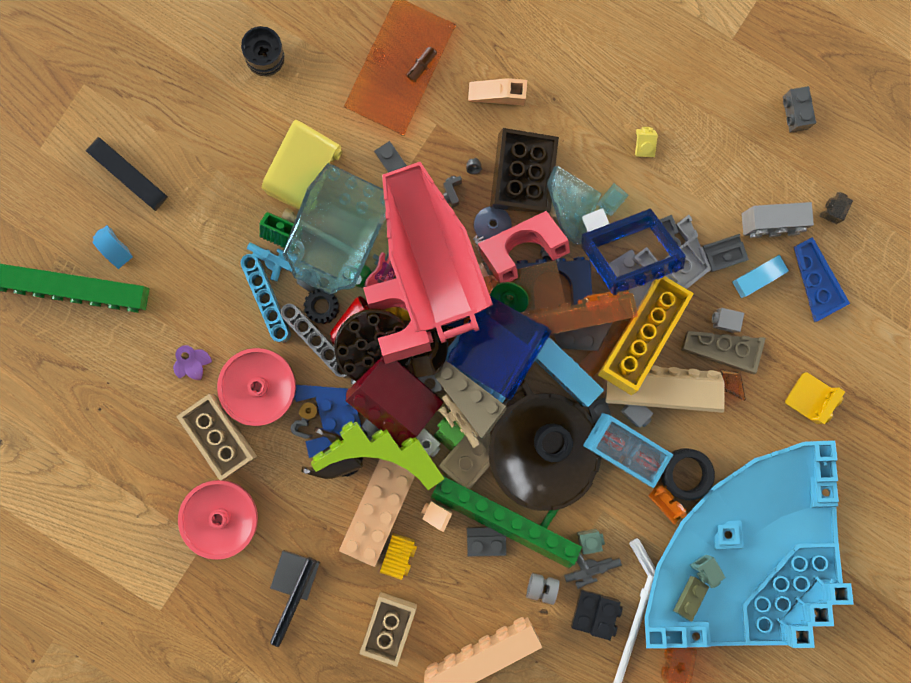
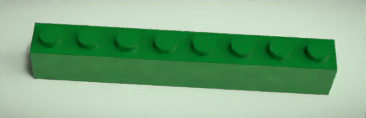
[0,264,150,313]
[430,475,582,568]

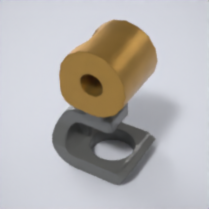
[291,402,319,439]

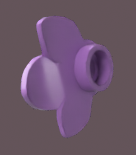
[173,345,212,380]

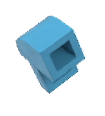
[92,225,133,269]

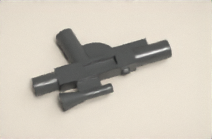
[564,553,622,589]

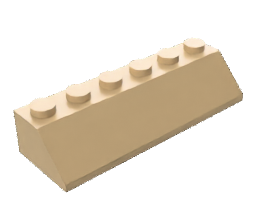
[602,365,724,413]

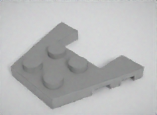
[632,215,711,289]

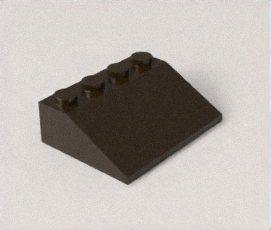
[490,128,559,213]

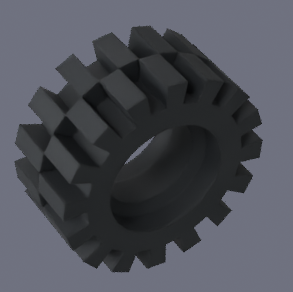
[303,288,340,324]

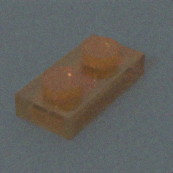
[579,338,614,378]

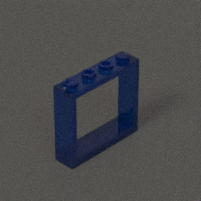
[581,208,686,296]

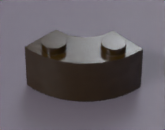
[410,327,448,378]

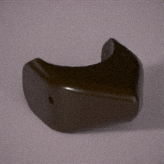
[301,427,363,479]

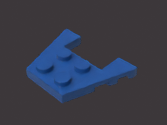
[295,385,362,458]

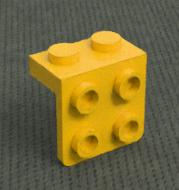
[785,372,845,424]

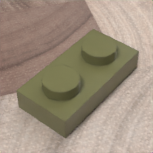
[673,576,709,622]

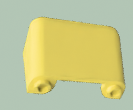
[262,120,342,214]

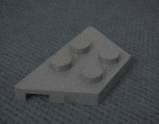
[543,309,618,351]

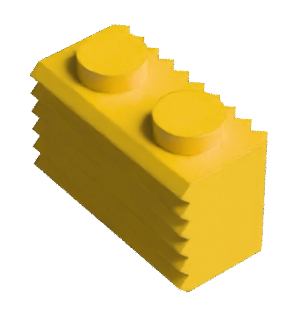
[380,533,417,580]

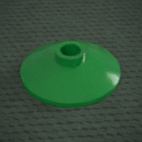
[490,282,529,316]

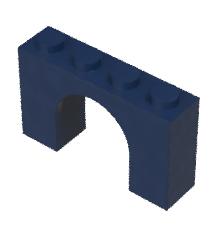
[513,257,592,311]

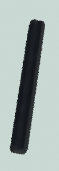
[270,557,317,647]

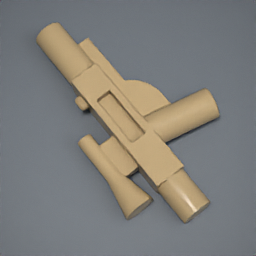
[438,394,480,448]

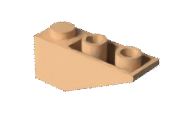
[468,78,527,106]

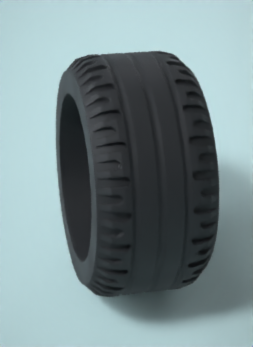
[661,448,715,500]

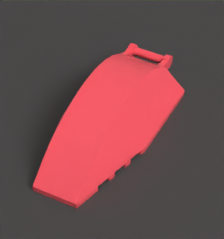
[382,162,493,343]

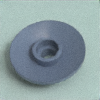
[474,206,512,241]

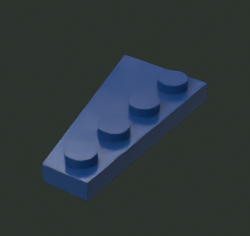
[794,237,850,322]

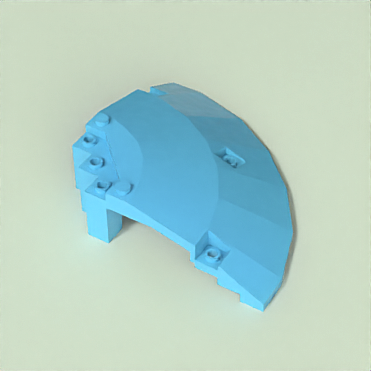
[645,441,854,648]

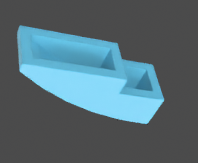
[732,255,789,298]

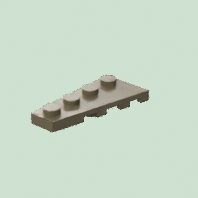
[681,331,766,375]
[435,361,508,439]

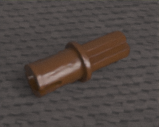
[406,46,437,82]

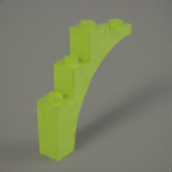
[311,421,444,490]

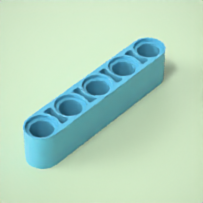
[240,254,291,343]

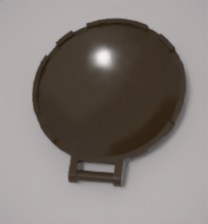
[489,378,602,511]

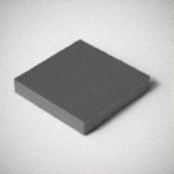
[270,550,320,600]

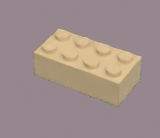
[176,394,257,481]

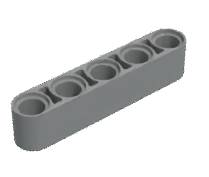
[281,304,348,378]

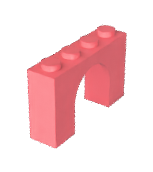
[478,211,570,283]
[363,278,433,364]

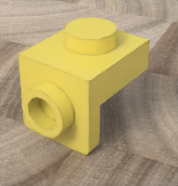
[635,127,658,157]

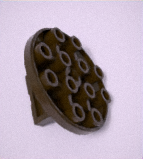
[334,309,412,381]

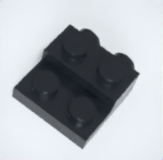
[571,589,623,641]

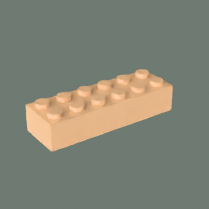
[339,446,415,567]
[424,617,542,683]

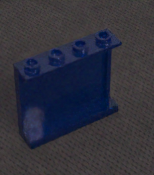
[447,294,552,400]

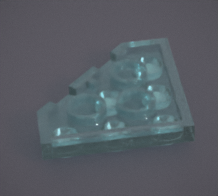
[547,166,601,245]

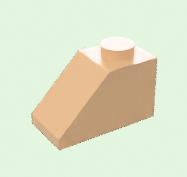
[421,499,452,532]

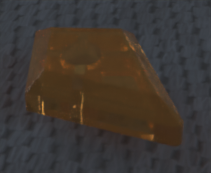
[720,369,746,401]

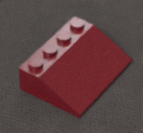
[346,356,444,447]

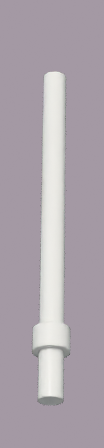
[613,574,654,683]

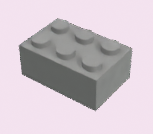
[742,202,814,238]

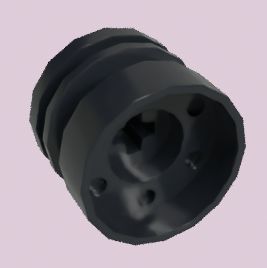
[241,26,285,77]

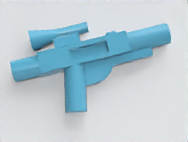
[247,242,301,282]

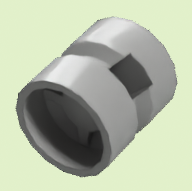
[526,573,559,605]

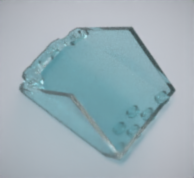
[283,163,387,294]

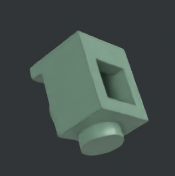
[690,554,726,588]

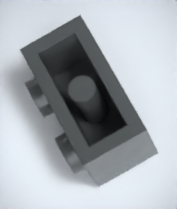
[783,86,816,133]

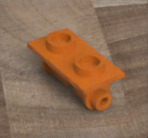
[648,483,688,525]

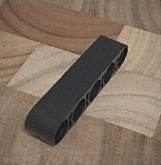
[85,137,168,211]

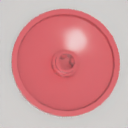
[217,348,296,426]
[178,480,258,560]

